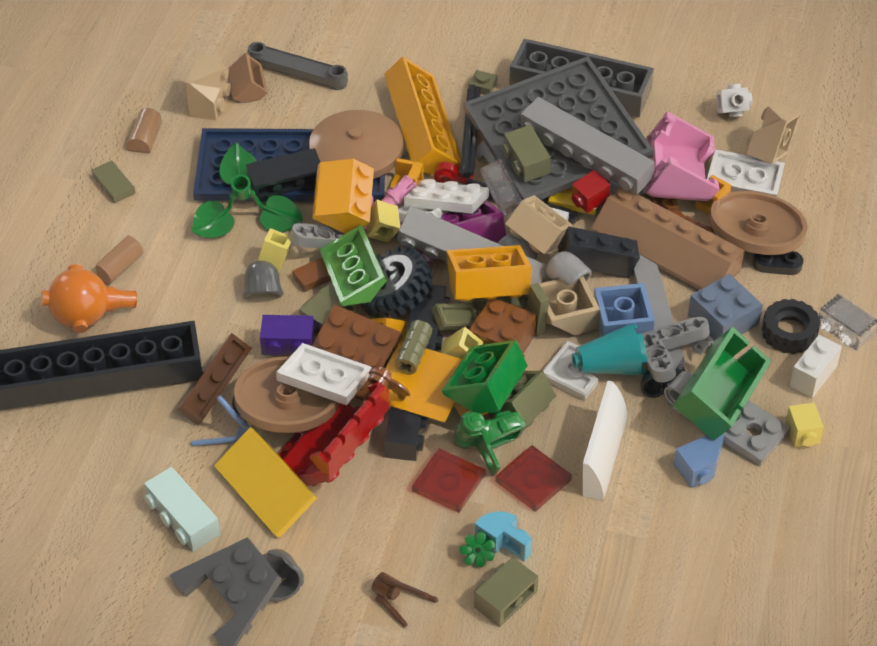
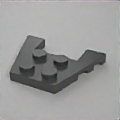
[169,537,282,646]

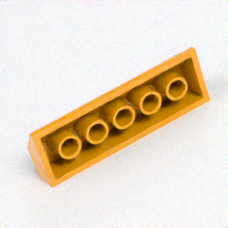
[384,56,461,175]

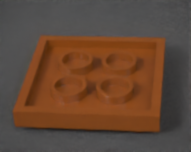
[312,305,403,402]

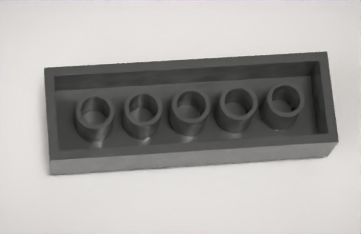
[509,38,654,118]

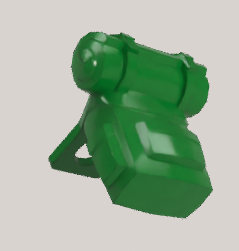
[453,411,526,476]

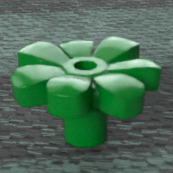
[460,531,495,567]

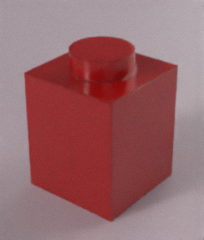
[571,170,610,214]

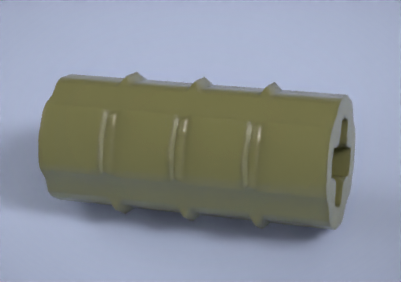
[395,320,432,375]

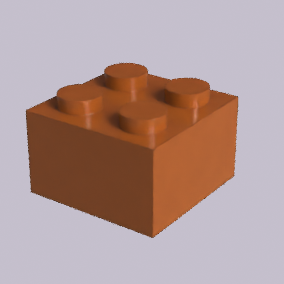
[469,298,537,354]

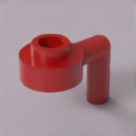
[434,162,475,184]

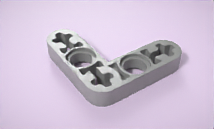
[288,223,344,248]
[642,317,710,382]

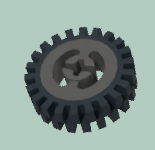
[360,246,433,319]

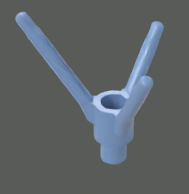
[191,396,265,446]

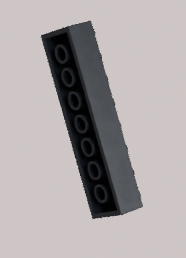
[0,320,203,410]

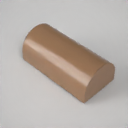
[127,108,162,153]
[96,235,143,285]

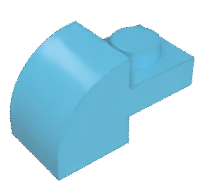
[474,511,532,561]

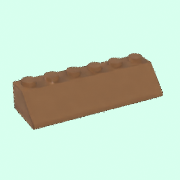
[591,187,745,290]

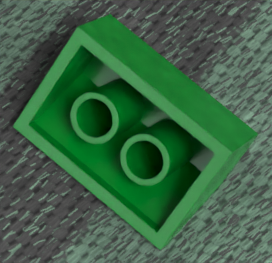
[441,340,528,414]

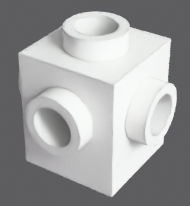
[716,84,753,117]

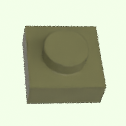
[469,70,497,95]

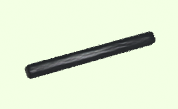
[460,84,481,179]

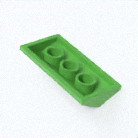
[319,225,387,306]

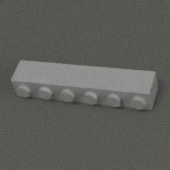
[521,97,655,195]
[396,206,547,299]

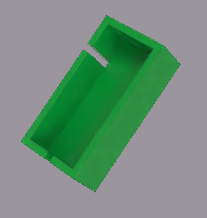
[673,327,771,441]

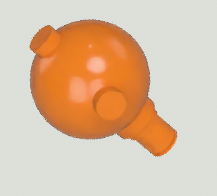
[41,264,137,333]

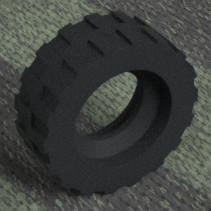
[762,299,820,354]

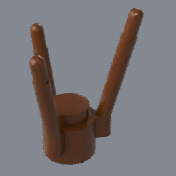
[372,572,438,627]

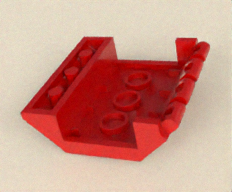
[277,382,390,486]

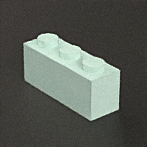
[144,467,221,552]

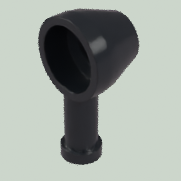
[640,363,688,398]

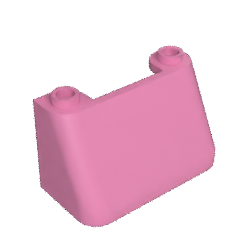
[643,111,720,202]

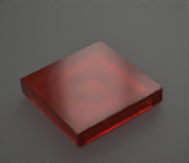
[495,445,572,512]
[412,448,486,513]

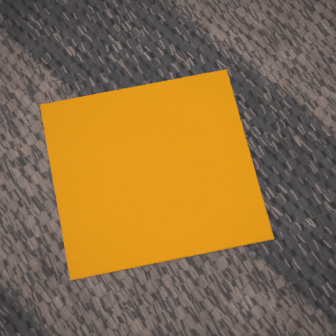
[385,341,462,422]

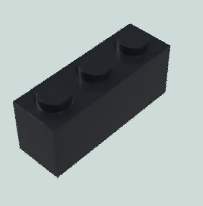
[246,148,320,200]
[557,226,640,278]

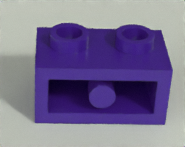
[260,315,315,355]

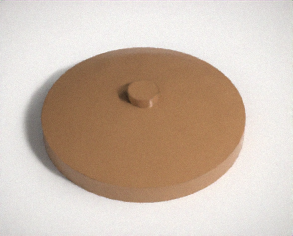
[309,110,403,179]
[709,191,808,255]
[234,356,340,433]

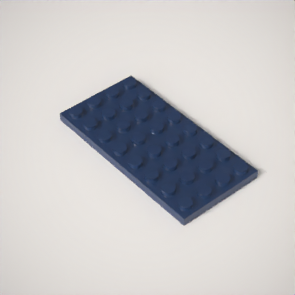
[193,128,386,202]

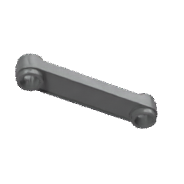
[247,42,348,90]

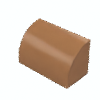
[228,53,268,102]

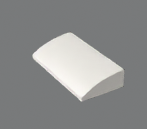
[583,381,627,501]

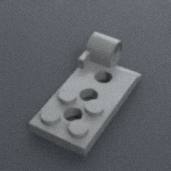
[664,371,791,466]

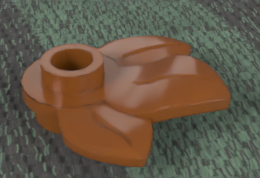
[367,367,411,401]

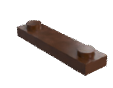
[177,333,252,425]

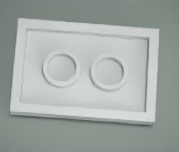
[707,149,785,197]
[404,179,489,214]
[276,343,372,405]

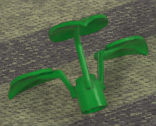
[191,143,303,239]

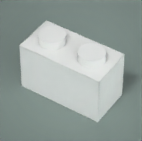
[789,335,842,398]

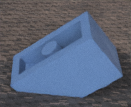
[674,433,725,488]

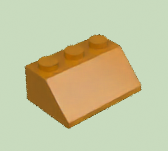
[312,159,374,234]
[446,245,532,301]

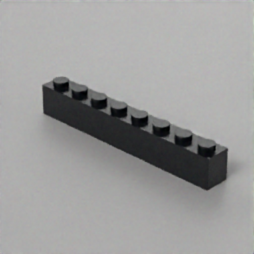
[384,285,451,461]

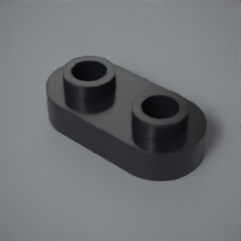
[753,251,804,275]

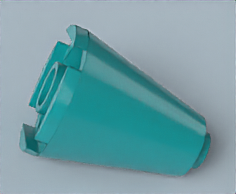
[572,324,647,375]

